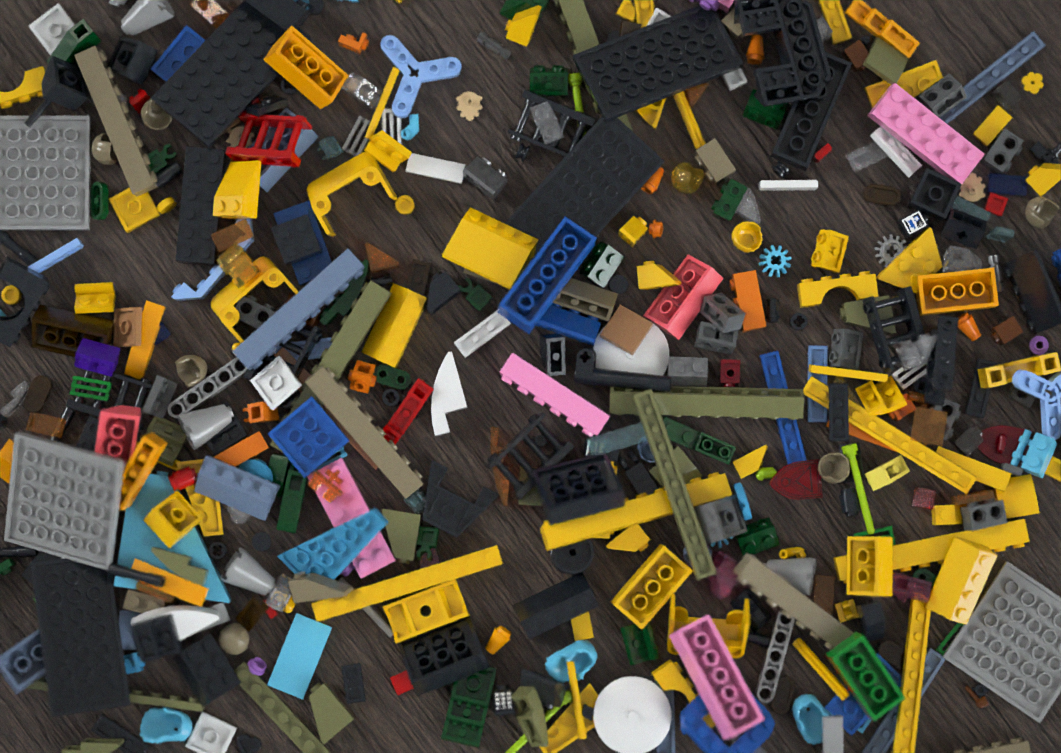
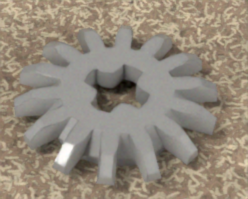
[875,234,907,268]

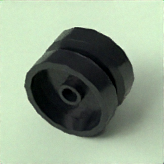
[550,539,594,575]

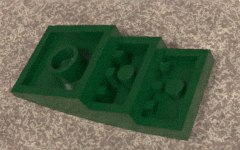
[441,667,497,748]

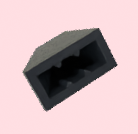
[855,600,885,642]

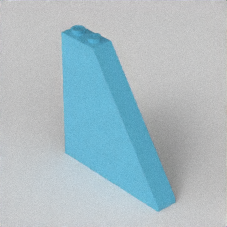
[114,471,231,603]

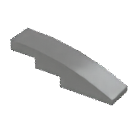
[821,715,843,753]

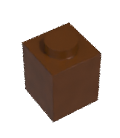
[842,40,869,72]
[990,316,1023,346]

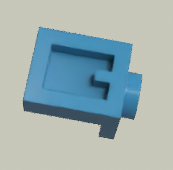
[124,652,145,675]

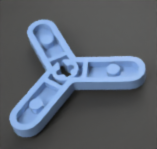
[381,35,461,118]
[1012,370,1061,440]

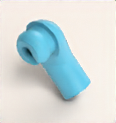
[401,114,419,140]

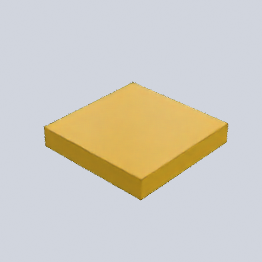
[109,188,160,233]

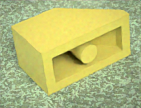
[865,455,910,491]

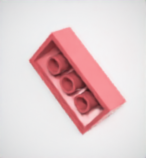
[643,255,724,340]
[95,405,141,471]

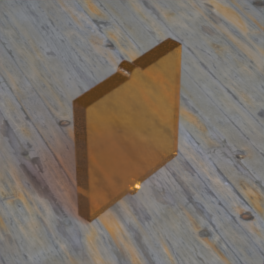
[910,407,948,446]

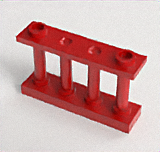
[225,113,312,167]

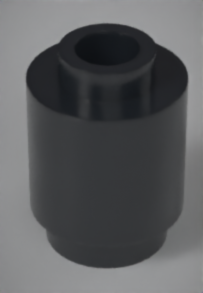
[839,488,861,517]

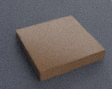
[600,305,653,356]
[113,307,142,347]

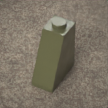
[839,295,896,335]
[382,509,421,564]
[309,682,355,744]

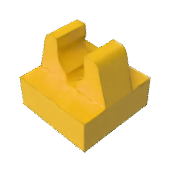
[834,599,859,623]

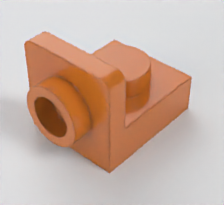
[338,32,369,54]
[887,393,916,421]

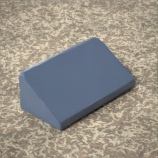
[118,610,141,650]

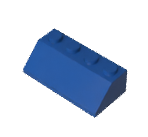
[536,303,601,346]

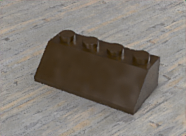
[32,304,114,357]

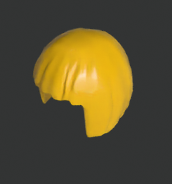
[731,221,763,253]

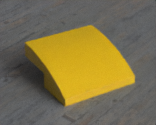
[855,375,908,416]
[994,474,1039,519]

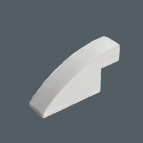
[431,351,467,436]
[131,605,220,641]

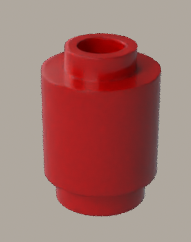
[168,466,198,491]

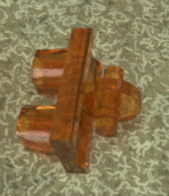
[308,469,344,503]

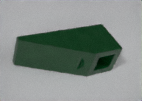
[46,19,102,64]

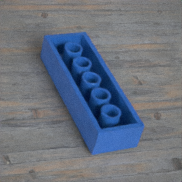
[497,217,597,334]

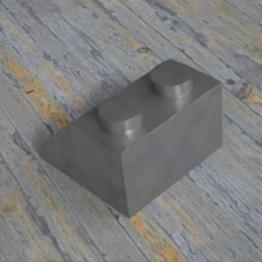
[463,156,508,200]
[668,357,708,387]
[695,495,748,544]

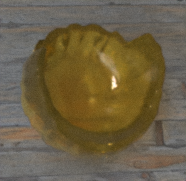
[671,162,704,194]

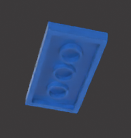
[273,201,332,285]
[824,653,902,736]

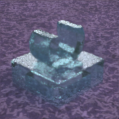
[317,136,343,160]
[403,488,426,514]

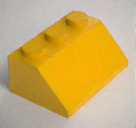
[847,536,893,596]

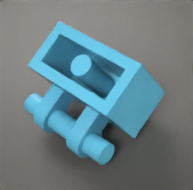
[1010,429,1057,479]

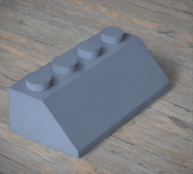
[248,107,318,192]
[194,455,280,521]
[0,629,45,695]

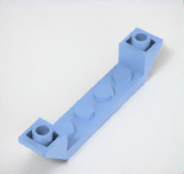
[171,219,254,301]

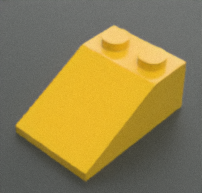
[213,161,261,219]

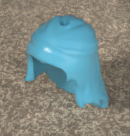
[545,640,598,683]
[792,694,832,745]
[140,707,193,743]

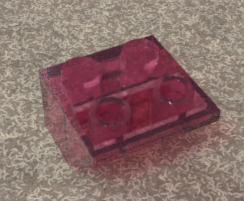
[708,550,740,600]

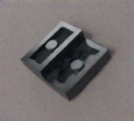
[206,401,247,455]
[131,614,183,662]

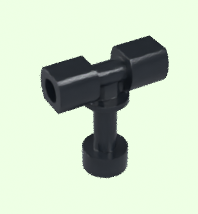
[1029,141,1061,164]

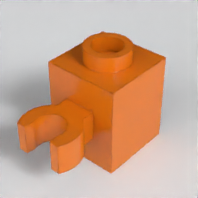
[242,402,279,423]

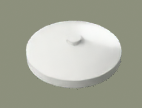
[593,321,669,375]
[593,676,671,753]

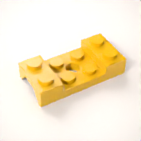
[383,579,470,643]

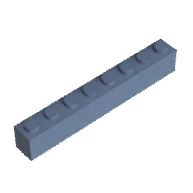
[232,249,365,370]

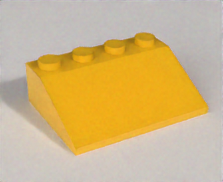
[442,207,538,290]

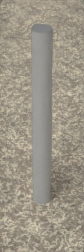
[338,577,393,637]

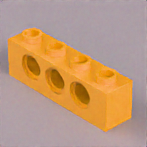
[119,432,168,511]

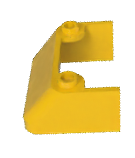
[307,152,398,237]
[210,257,299,343]
[667,594,749,658]

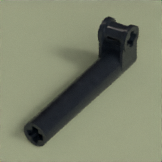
[574,348,672,392]

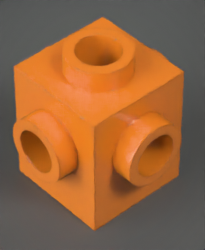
[348,360,377,394]

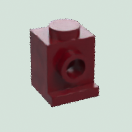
[719,359,740,387]

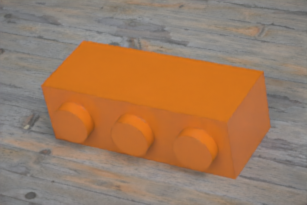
[729,270,766,332]

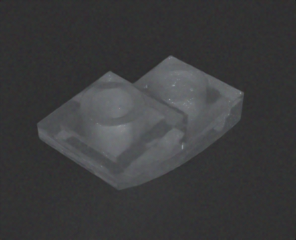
[530,101,564,144]
[265,573,292,612]

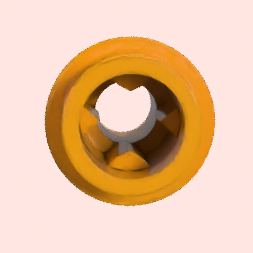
[485,625,512,655]

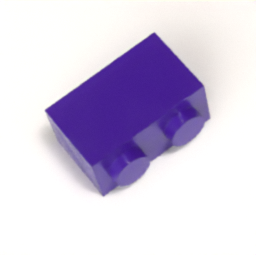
[74,338,120,377]

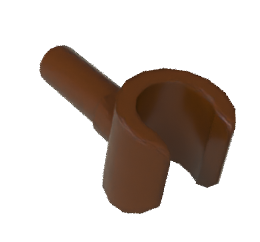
[964,686,989,709]

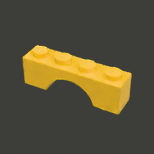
[0,66,46,109]
[797,271,878,308]
[977,352,1061,388]
[651,659,716,728]

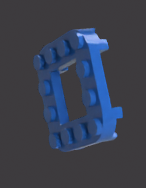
[680,692,775,753]

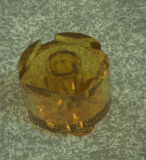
[217,242,261,288]

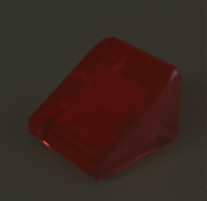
[912,487,936,510]

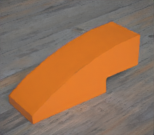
[214,431,269,467]

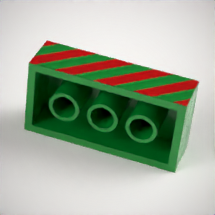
[825,632,905,721]

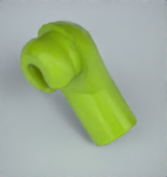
[756,467,778,481]

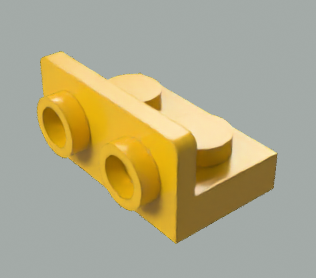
[364,130,412,172]
[811,230,849,273]
[74,282,116,314]

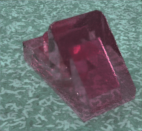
[892,572,932,603]

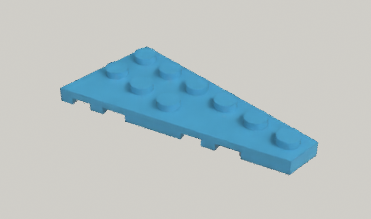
[277,508,389,580]

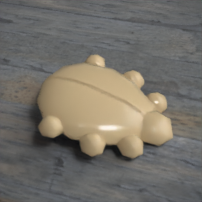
[456,91,482,121]
[227,126,254,148]
[959,173,986,202]

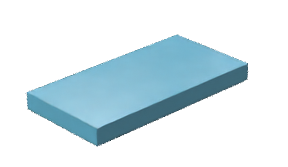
[267,613,332,700]

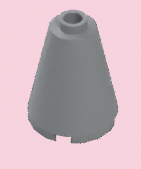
[121,0,175,36]
[178,404,234,450]
[220,547,276,596]
[764,557,816,596]

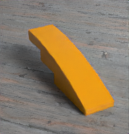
[845,0,920,58]
[124,300,166,380]
[131,558,209,607]

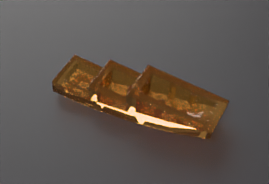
[490,427,511,506]

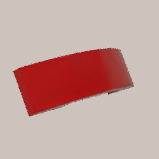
[382,378,434,445]

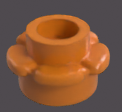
[649,220,663,238]

